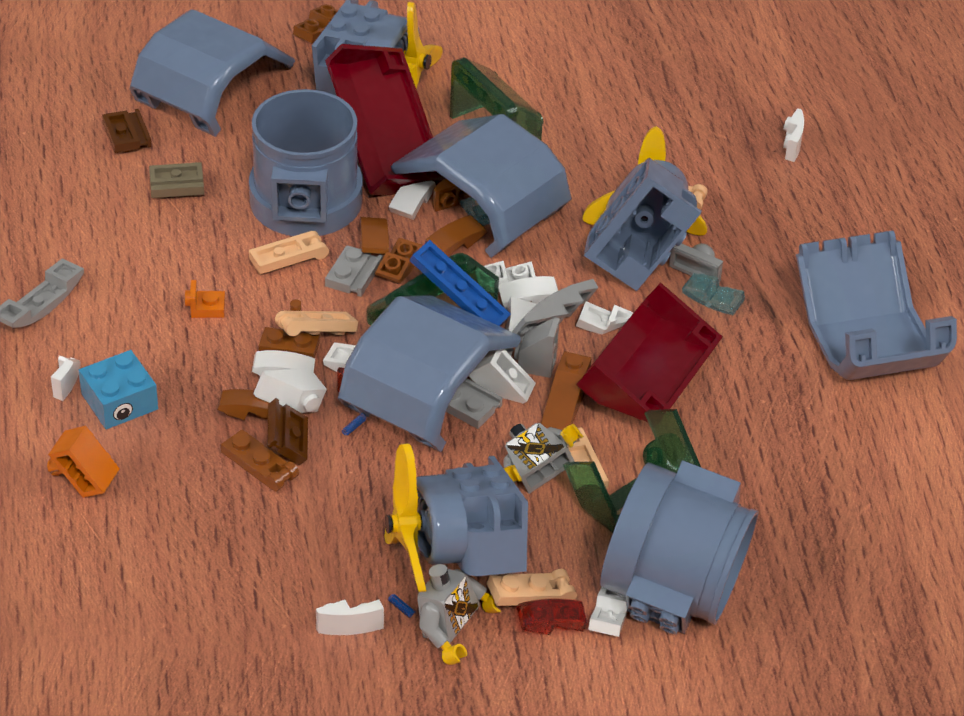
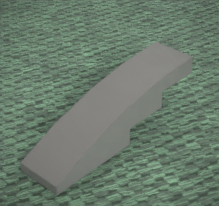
[512,279,599,337]

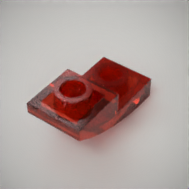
[516,599,588,635]

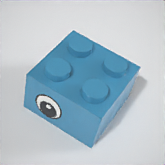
[78,350,158,430]

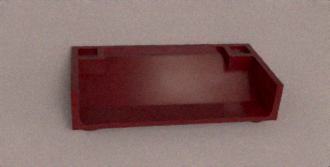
[325,44,445,195]
[576,282,723,426]

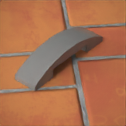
[0,258,84,328]

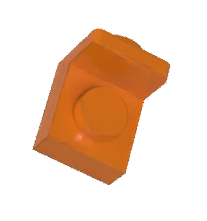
[185,280,225,318]

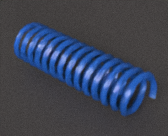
[342,413,366,436]
[388,594,416,617]

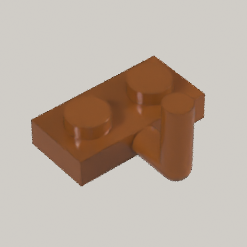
[259,299,320,358]

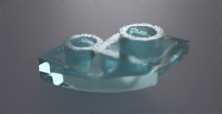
[682,273,745,315]

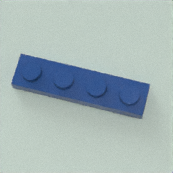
[409,240,511,326]

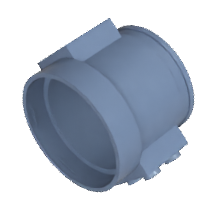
[249,89,363,236]
[600,460,758,635]

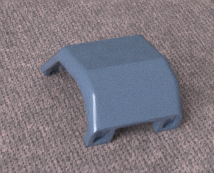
[129,9,295,137]
[391,114,572,258]
[796,230,957,380]
[338,295,521,452]

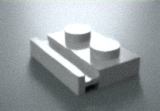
[325,245,383,297]
[446,378,503,429]

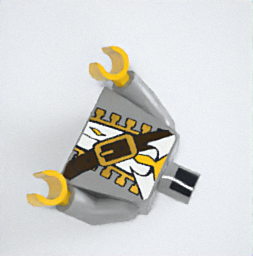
[503,423,584,494]
[417,564,501,665]

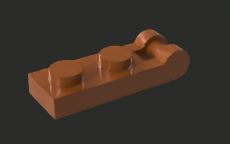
[221,429,299,491]

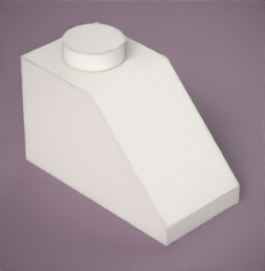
[469,349,536,404]
[253,368,327,413]

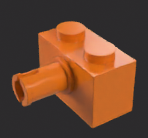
[47,425,120,498]

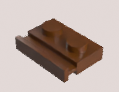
[102,109,152,153]
[267,398,308,465]

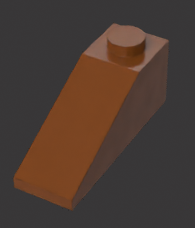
[541,351,592,430]

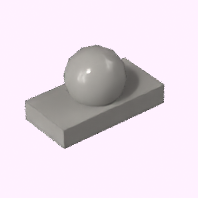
[669,243,723,286]

